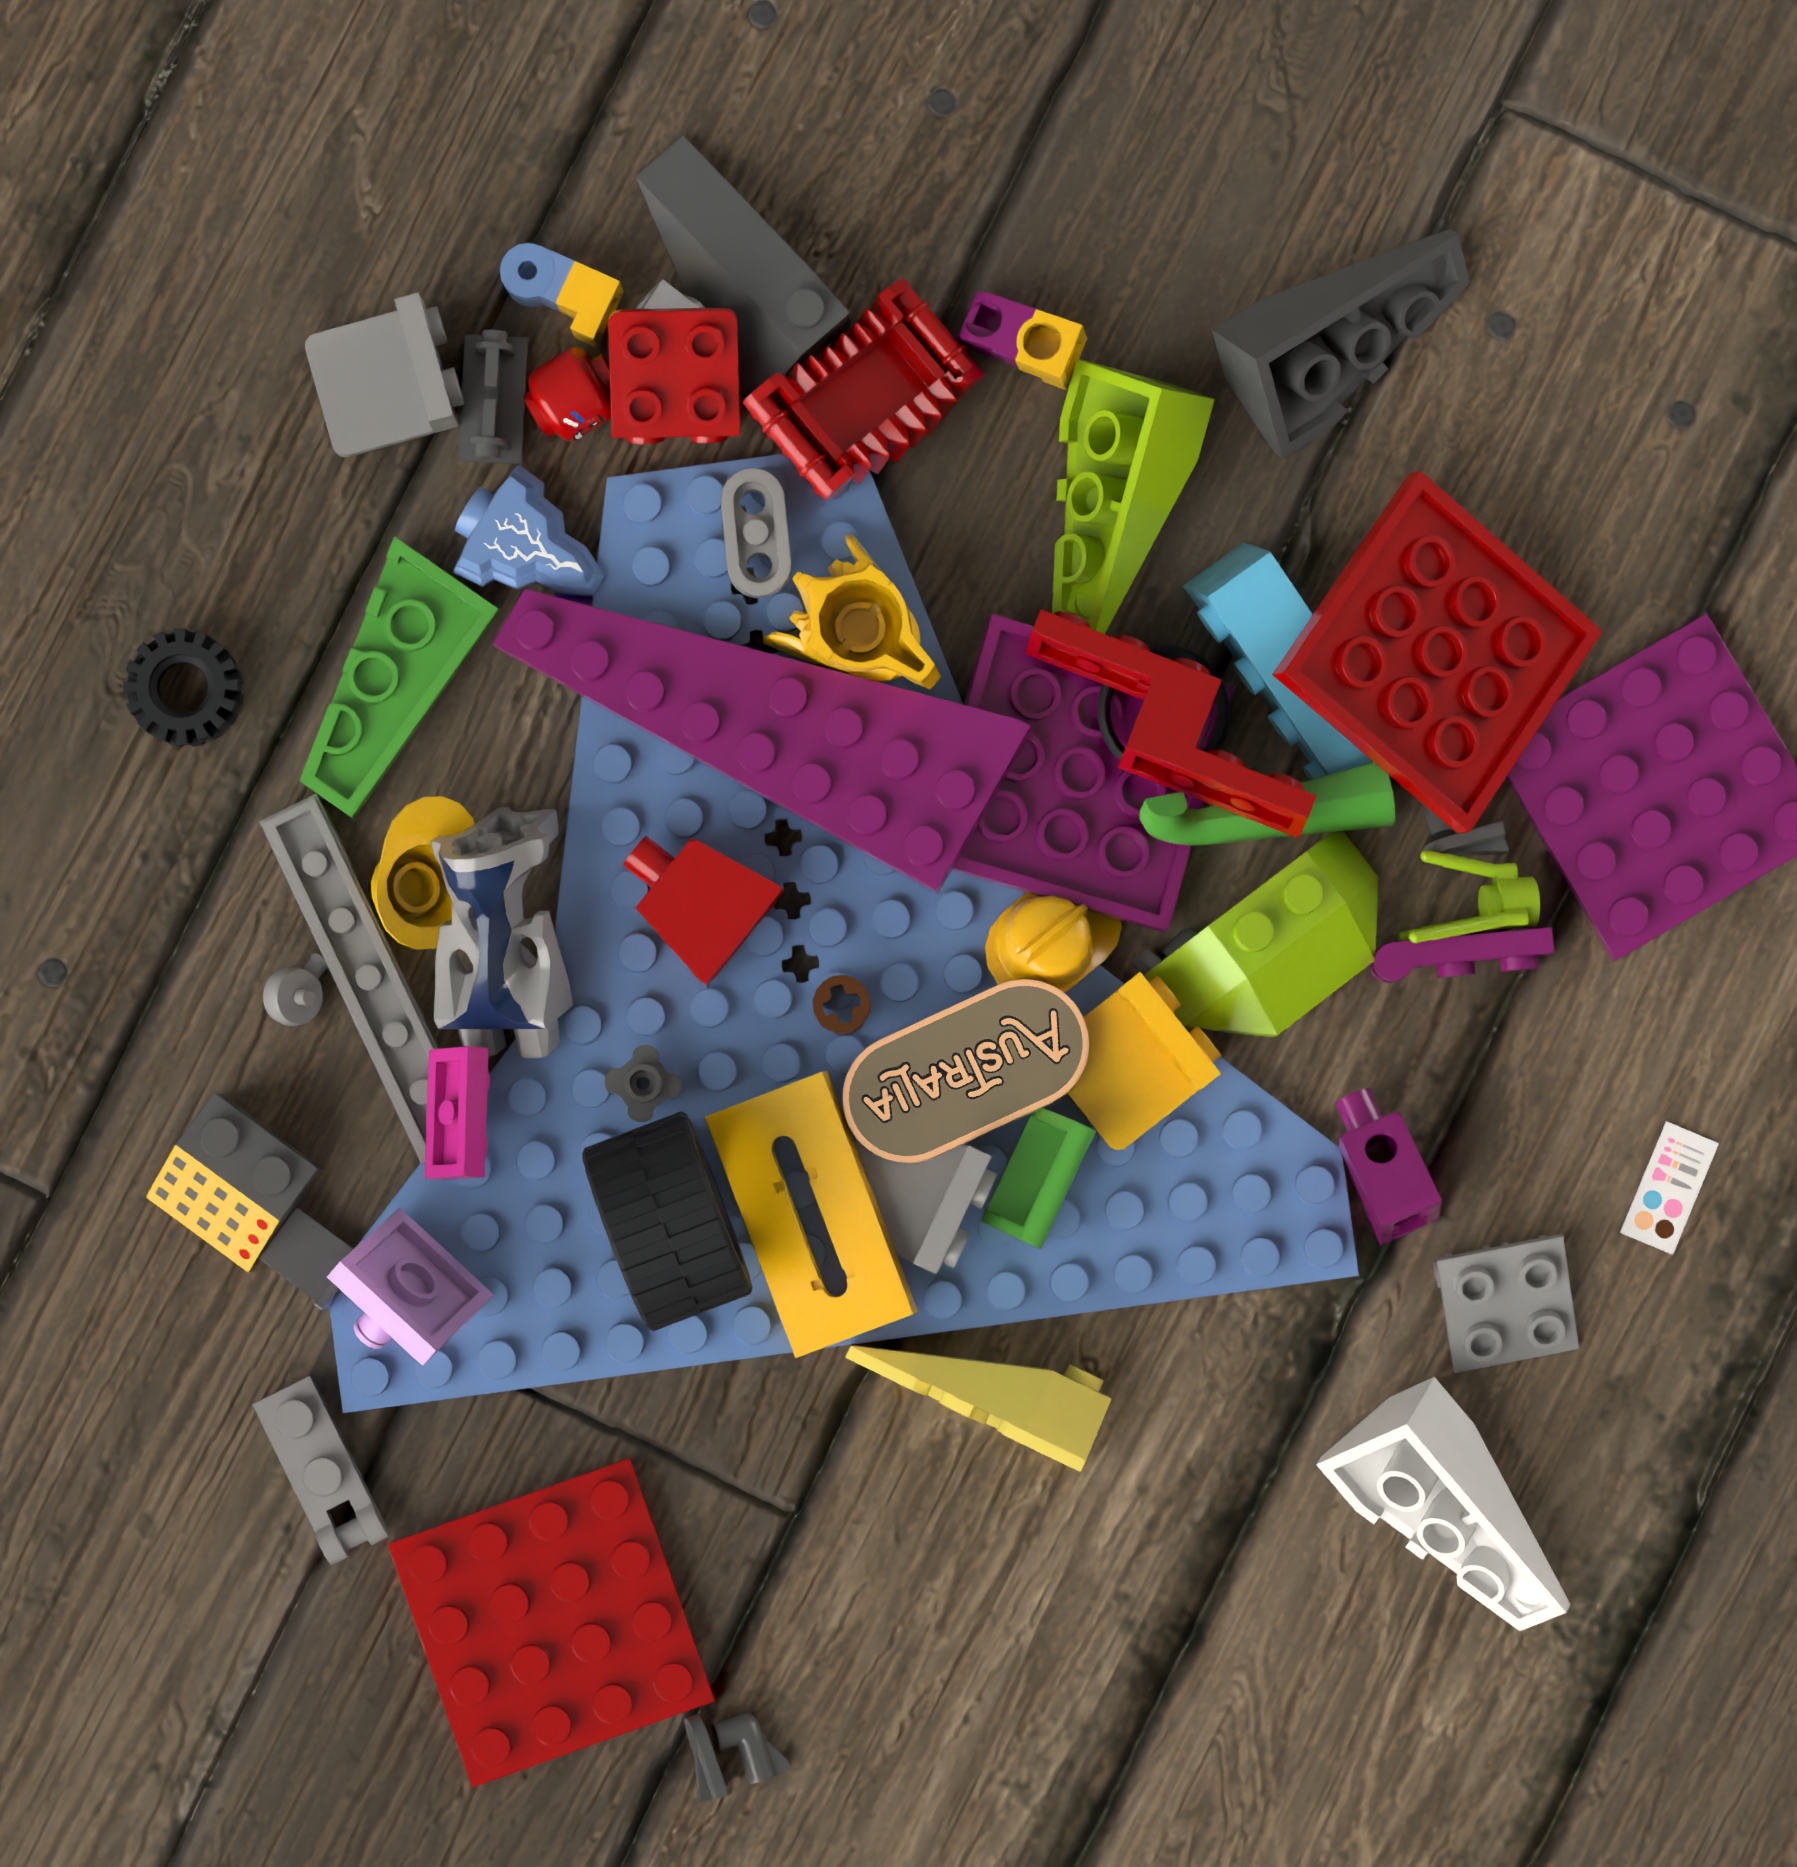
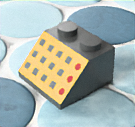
[146,1093,326,1273]

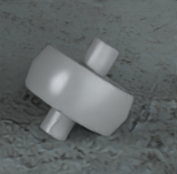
[263,953,328,1026]

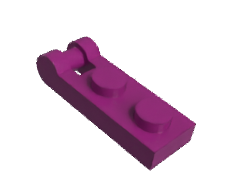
[1369,927,1554,983]

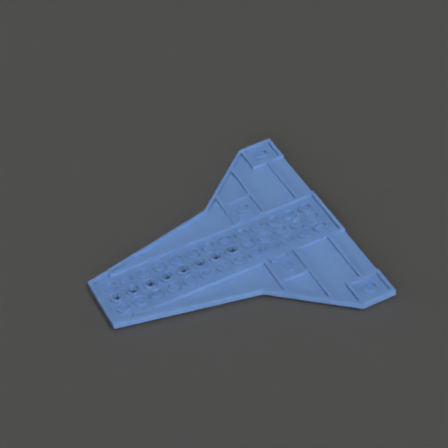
[326,454,1359,1413]

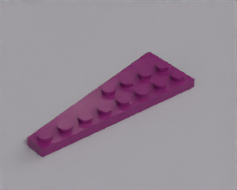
[493,589,1032,894]

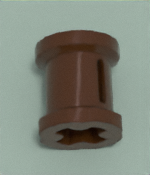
[813,975,871,1035]

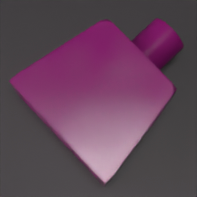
[1335,1088,1442,1246]

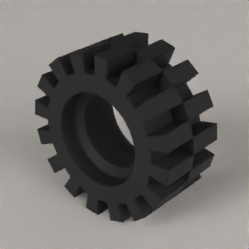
[123,628,244,747]

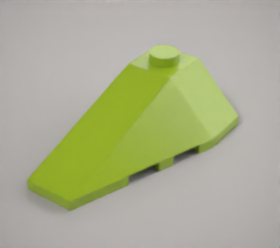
[1052,359,1215,634]

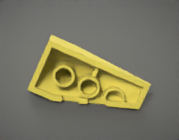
[845,1344,1111,1472]

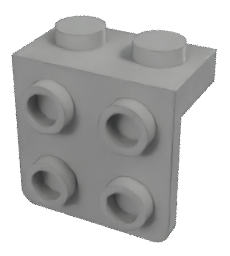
[305,292,465,457]
[855,1140,997,1274]

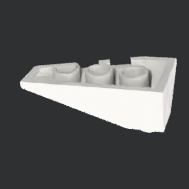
[1316,1377,1571,1631]

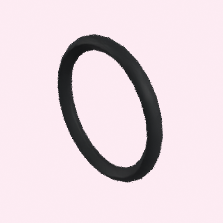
[1097,644,1230,761]

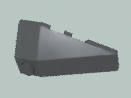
[636,135,850,398]
[1212,228,1470,459]

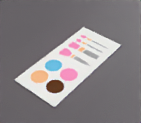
[1620,1121,1719,1255]

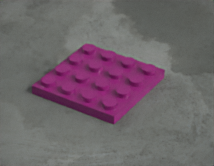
[1506,613,1797,962]
[952,614,1235,933]

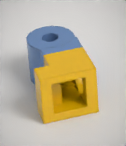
[500,243,624,348]

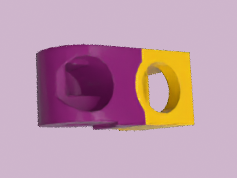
[957,292,1088,390]

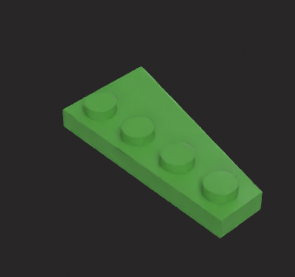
[299,536,500,819]

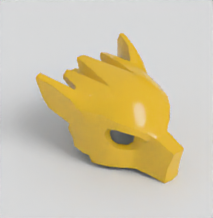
[763,532,941,690]

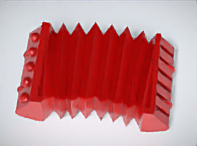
[743,278,985,501]

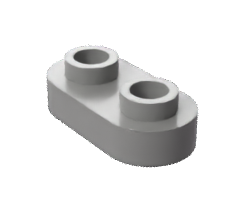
[721,468,791,598]

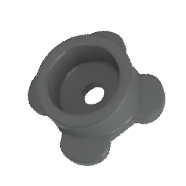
[605,1045,682,1122]

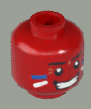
[523,346,611,442]

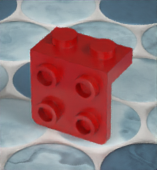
[608,307,741,444]

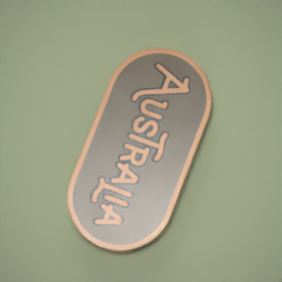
[843,979,1089,1164]

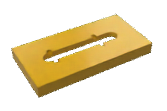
[705,1070,918,1358]

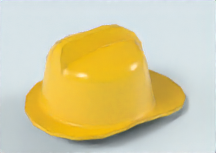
[371,796,475,950]
[985,893,1122,993]

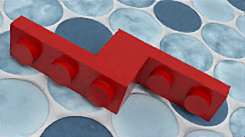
[1025,609,1317,838]

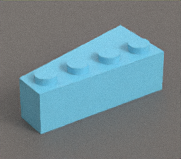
[1183,542,1390,780]

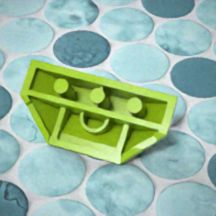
[1143,831,1379,1037]

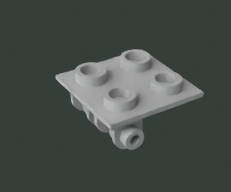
[1433,1234,1579,1373]

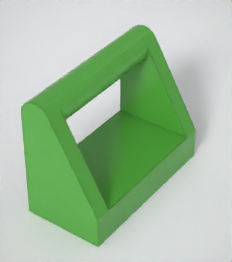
[981,1108,1096,1249]

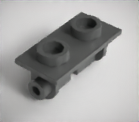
[458,330,529,464]

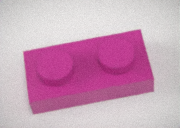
[425,1046,490,1180]

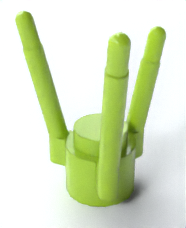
[1397,850,1540,943]

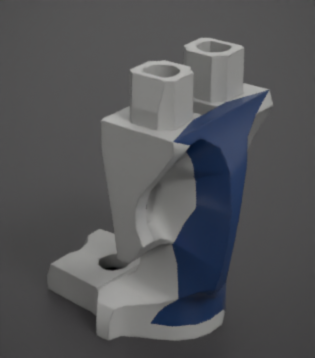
[431,807,573,1058]

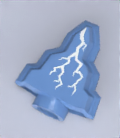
[453,464,605,597]

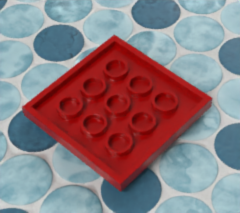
[1272,471,1603,834]
[387,1457,716,1788]

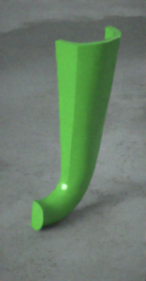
[1139,762,1395,845]

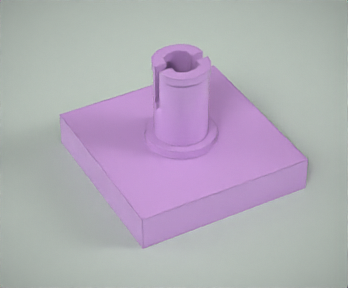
[327,1208,494,1366]

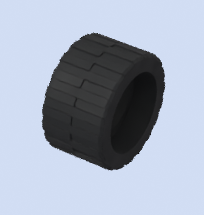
[582,1111,753,1331]

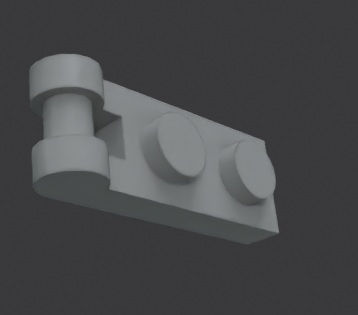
[252,1375,389,1565]

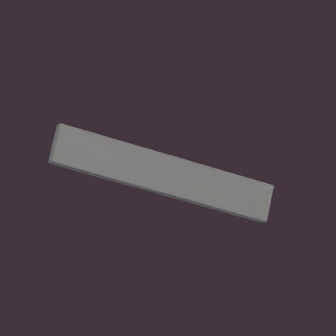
[259,793,440,1165]

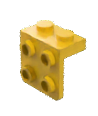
[1067,972,1221,1150]

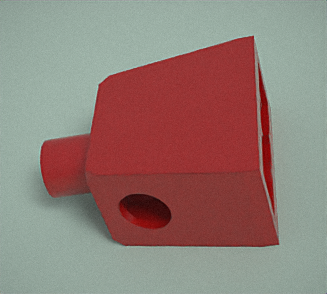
[623,835,784,988]

